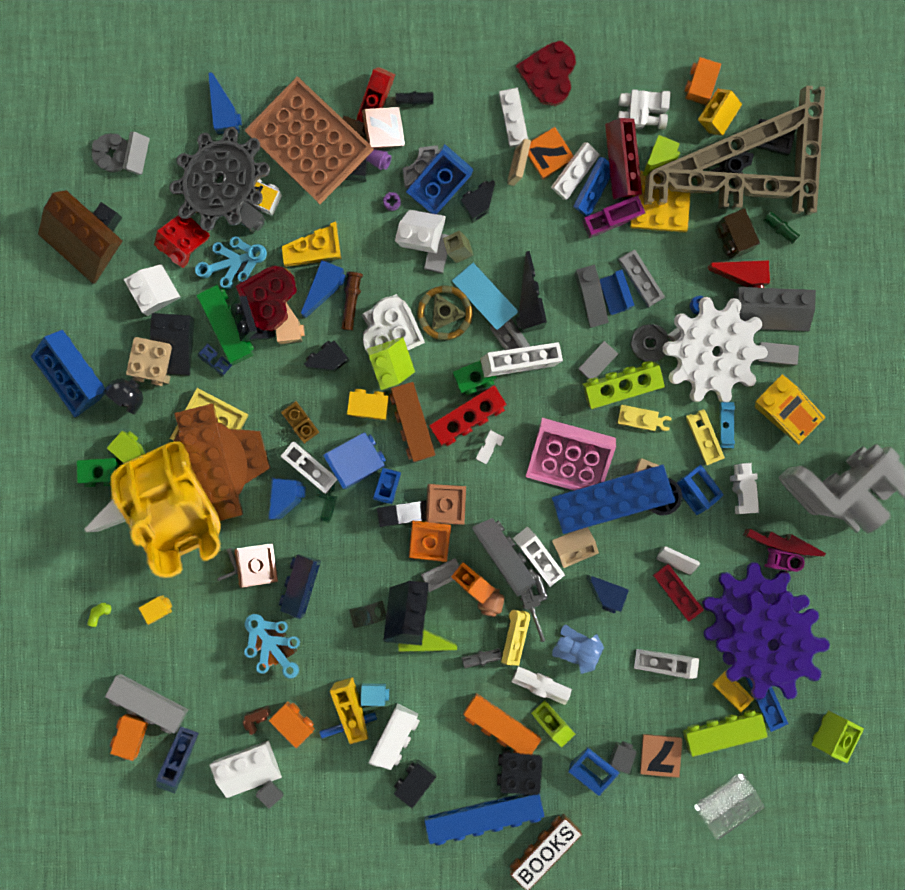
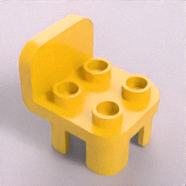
[111,441,220,577]

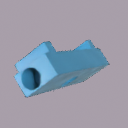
[719,402,735,449]

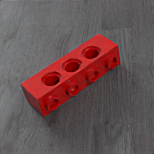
[429,385,507,447]

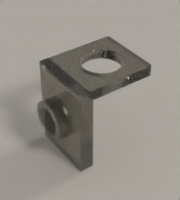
[349,601,386,628]

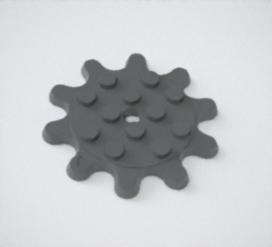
[169,127,270,231]

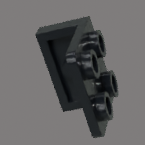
[230,296,275,341]
[497,748,542,795]

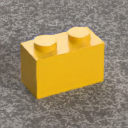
[698,88,742,136]
[347,389,389,420]

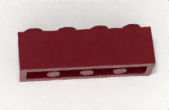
[605,118,642,200]

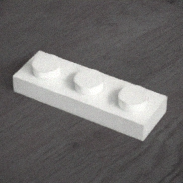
[499,88,528,148]
[551,142,600,200]

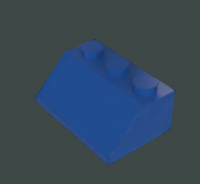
[269,479,306,519]

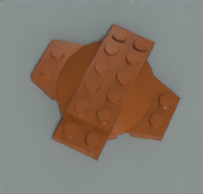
[173,403,270,521]

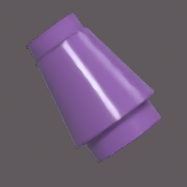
[367,149,391,170]

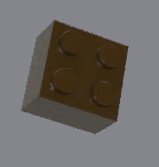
[715,208,760,260]

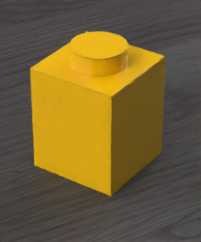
[139,595,172,625]

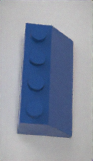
[31,330,105,417]

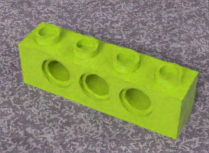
[582,361,665,409]

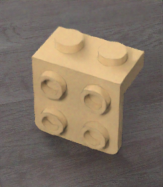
[126,337,172,386]

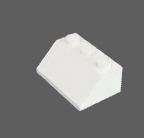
[369,703,420,770]
[210,740,282,798]

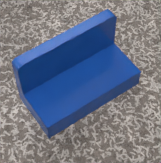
[600,270,635,315]

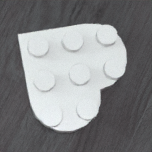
[363,296,425,353]

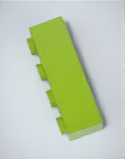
[683,710,768,757]

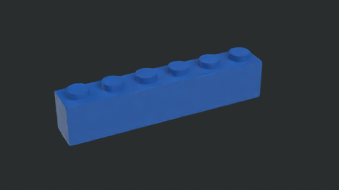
[425,794,545,845]

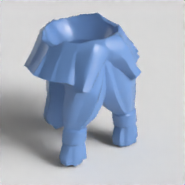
[552,625,604,674]

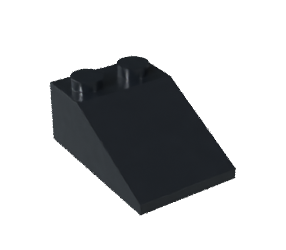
[150,313,195,375]

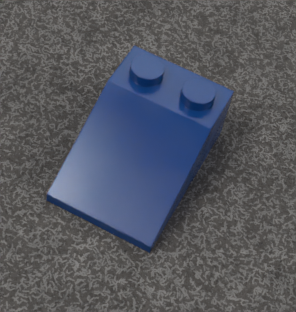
[406,144,473,214]

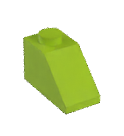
[642,135,680,176]
[531,700,576,747]

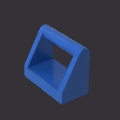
[677,464,724,515]
[568,748,619,796]

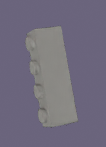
[105,674,189,734]

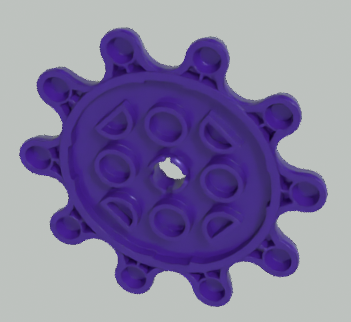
[702,562,812,665]
[716,591,830,700]

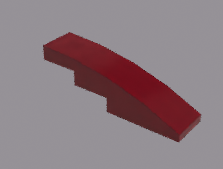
[743,529,826,557]

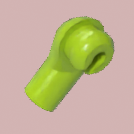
[87,603,112,627]

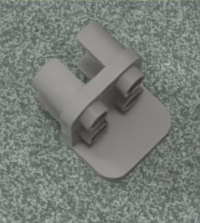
[779,444,905,533]

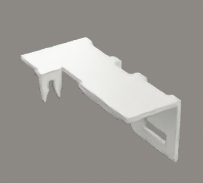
[476,430,504,464]

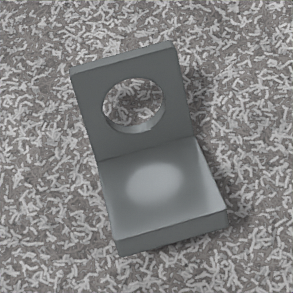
[217,548,238,581]

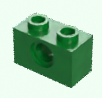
[452,360,497,396]
[77,458,121,487]

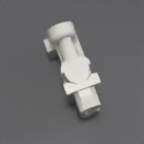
[618,90,670,130]
[730,463,759,514]

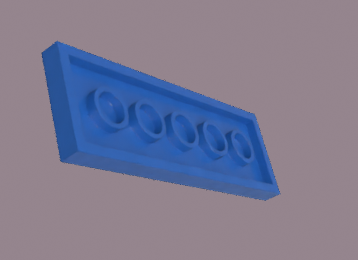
[552,464,675,534]

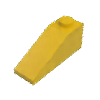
[330,677,369,744]

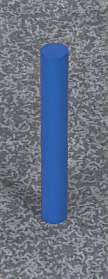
[320,712,377,738]

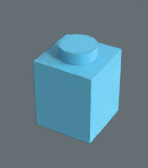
[361,683,389,706]

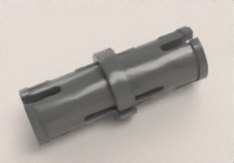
[462,648,502,669]

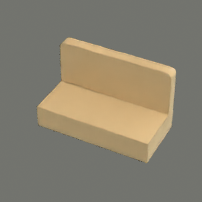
[552,527,599,568]

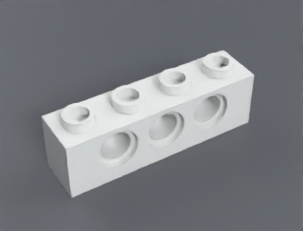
[480,342,563,377]

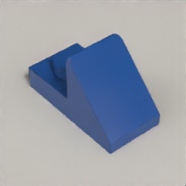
[373,468,401,504]

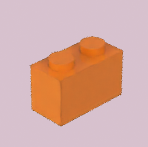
[684,57,721,105]
[451,562,495,604]
[269,701,315,748]
[110,713,149,761]

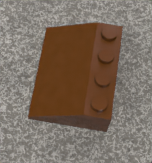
[38,190,123,284]

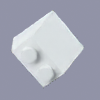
[395,210,446,253]
[124,264,181,316]

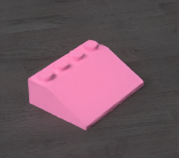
[526,418,616,491]

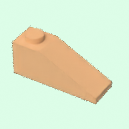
[276,302,305,344]

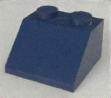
[587,575,629,614]

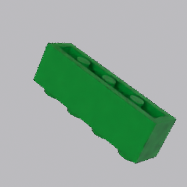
[197,285,254,365]

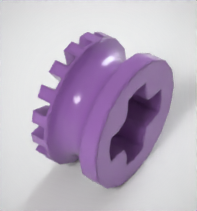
[383,192,401,211]

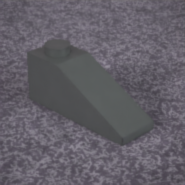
[574,264,609,328]

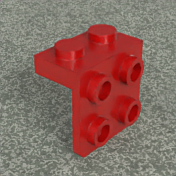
[154,215,210,268]

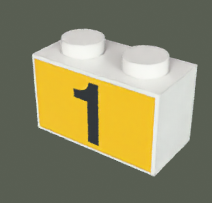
[249,179,282,216]

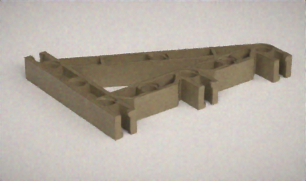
[644,86,825,215]

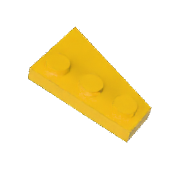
[282,221,341,267]

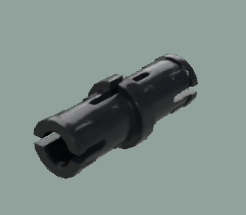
[396,91,434,106]

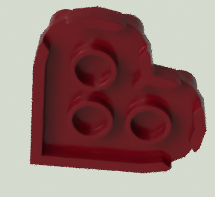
[515,41,576,106]
[236,266,297,331]

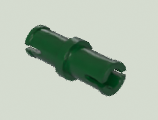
[763,211,800,244]

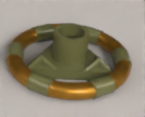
[417,285,473,340]

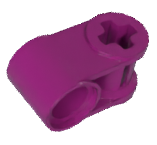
[764,548,805,572]

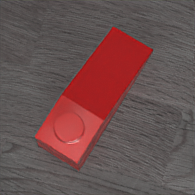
[708,260,770,288]

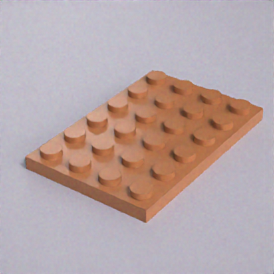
[244,76,374,204]

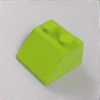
[367,337,415,390]
[812,710,864,763]

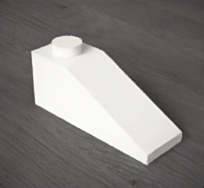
[281,441,337,494]
[513,527,565,587]
[634,649,699,679]

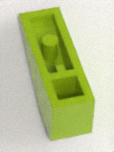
[107,431,145,463]
[399,629,457,651]

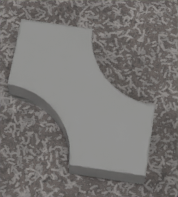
[403,145,438,188]

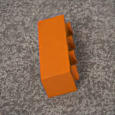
[463,693,542,754]

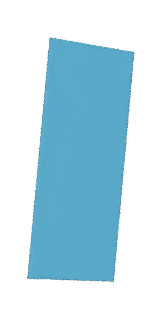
[452,263,519,330]

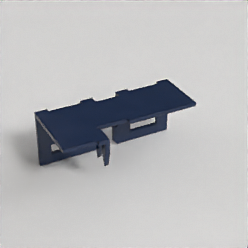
[197,344,232,377]

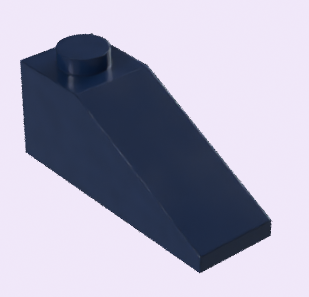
[156,727,199,794]

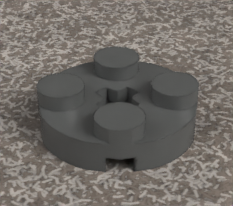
[92,134,128,173]
[630,324,669,362]

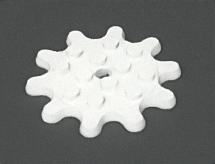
[663,297,768,402]

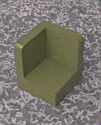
[443,230,473,263]

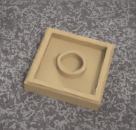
[507,139,531,186]

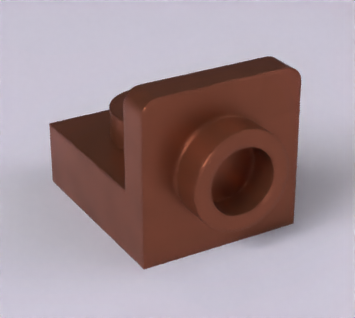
[243,705,271,735]

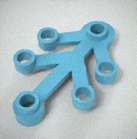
[195,236,267,290]
[244,614,300,678]

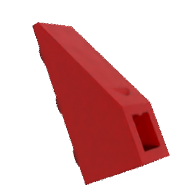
[356,67,396,123]

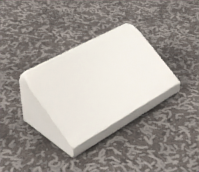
[657,546,700,575]

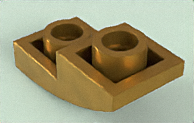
[281,401,320,444]

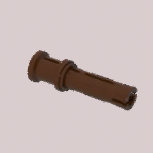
[341,272,363,331]

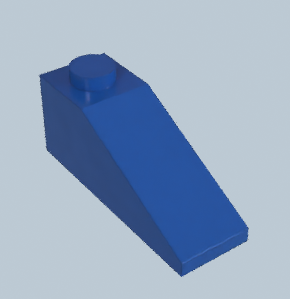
[208,73,242,134]
[301,261,346,318]

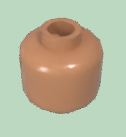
[478,588,505,617]

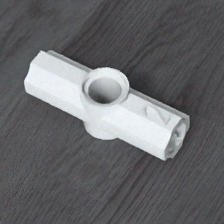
[512,666,572,705]

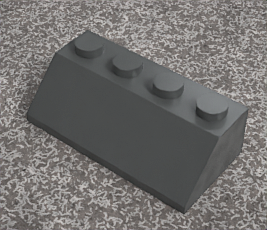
[734,287,816,331]
[472,518,537,597]

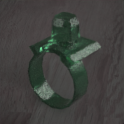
[316,483,338,523]

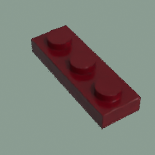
[652,564,704,622]

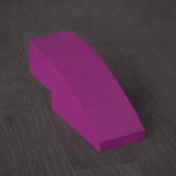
[582,196,645,239]

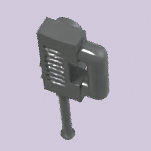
[520,573,548,642]

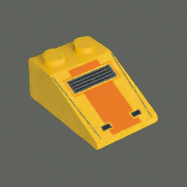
[755,374,826,445]

